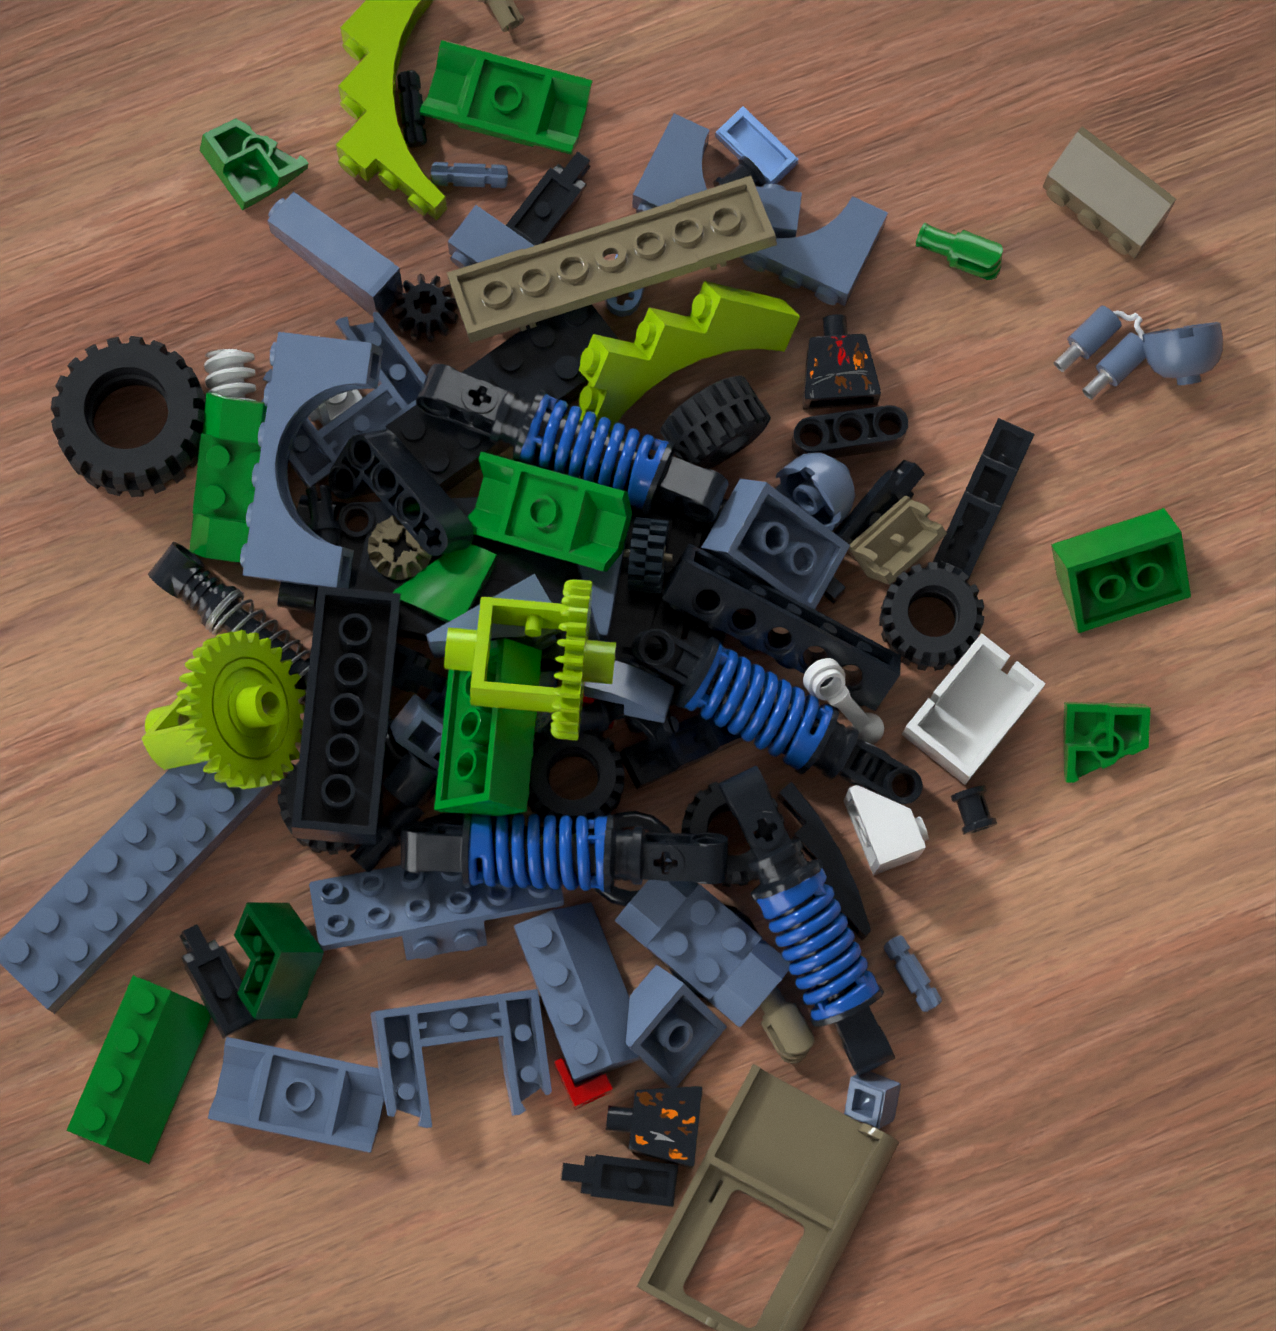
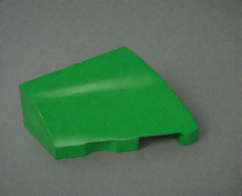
[199,118,309,211]
[393,544,498,623]
[1063,702,1151,783]

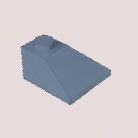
[626,964,727,1088]

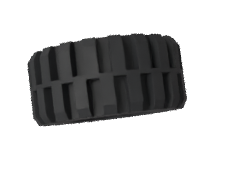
[51,336,206,497]

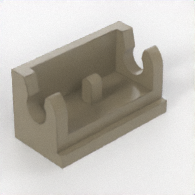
[849,496,947,585]

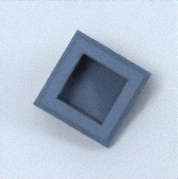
[844,1071,901,1129]

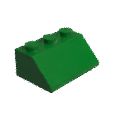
[1051,508,1191,634]

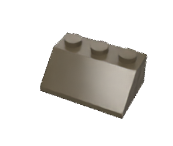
[1043,126,1176,259]

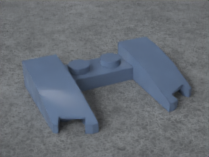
[262,312,426,488]
[370,989,552,1128]

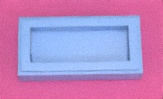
[715,106,799,184]

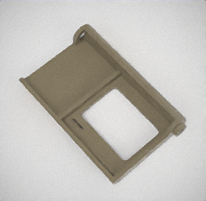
[636,1064,899,1331]

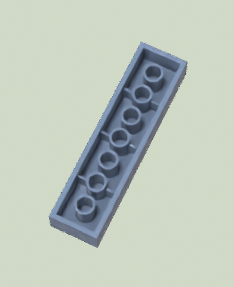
[0,761,285,1014]

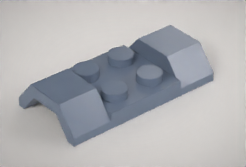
[614,858,791,1028]
[208,1037,385,1153]

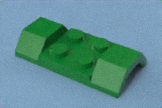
[420,40,593,155]
[189,392,267,563]
[467,452,632,572]

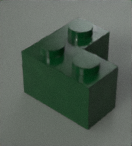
[234,902,324,1019]

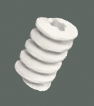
[204,349,256,401]

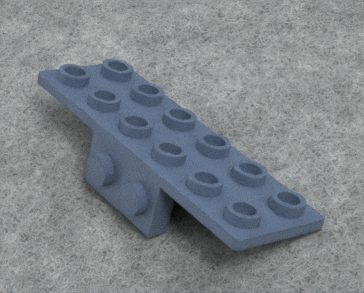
[309,865,564,960]

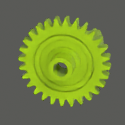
[444,579,616,740]
[142,630,306,789]

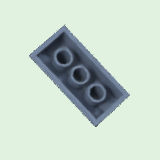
[514,902,641,1085]

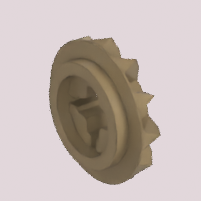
[368,515,432,580]

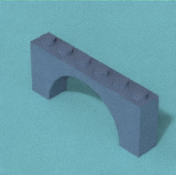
[632,113,888,306]
[240,332,383,589]

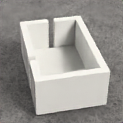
[902,633,1046,785]

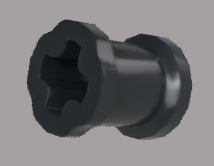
[713,156,766,187]
[950,785,997,835]

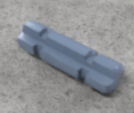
[431,162,508,188]
[884,935,942,1012]

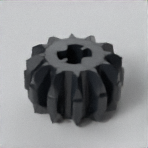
[392,273,458,343]

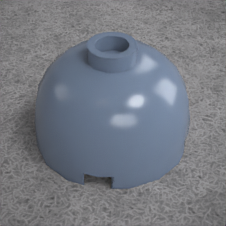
[1142,322,1223,385]
[775,453,855,531]

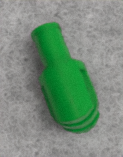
[915,222,1003,280]

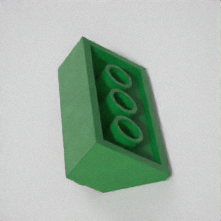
[434,638,542,816]
[66,975,212,1165]

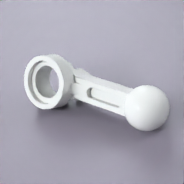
[803,658,884,744]

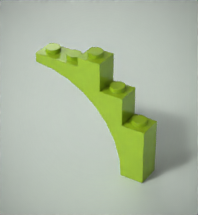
[336,0,447,220]
[578,281,800,432]

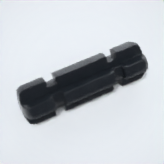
[397,70,427,148]

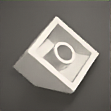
[843,785,929,876]

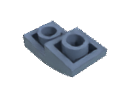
[584,661,674,723]

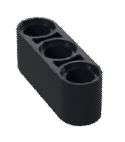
[791,405,908,458]

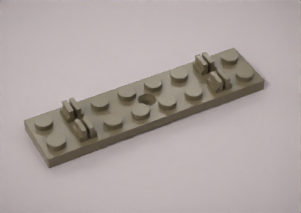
[447,176,777,343]

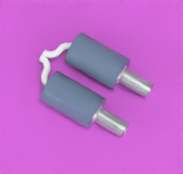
[1054,305,1146,400]

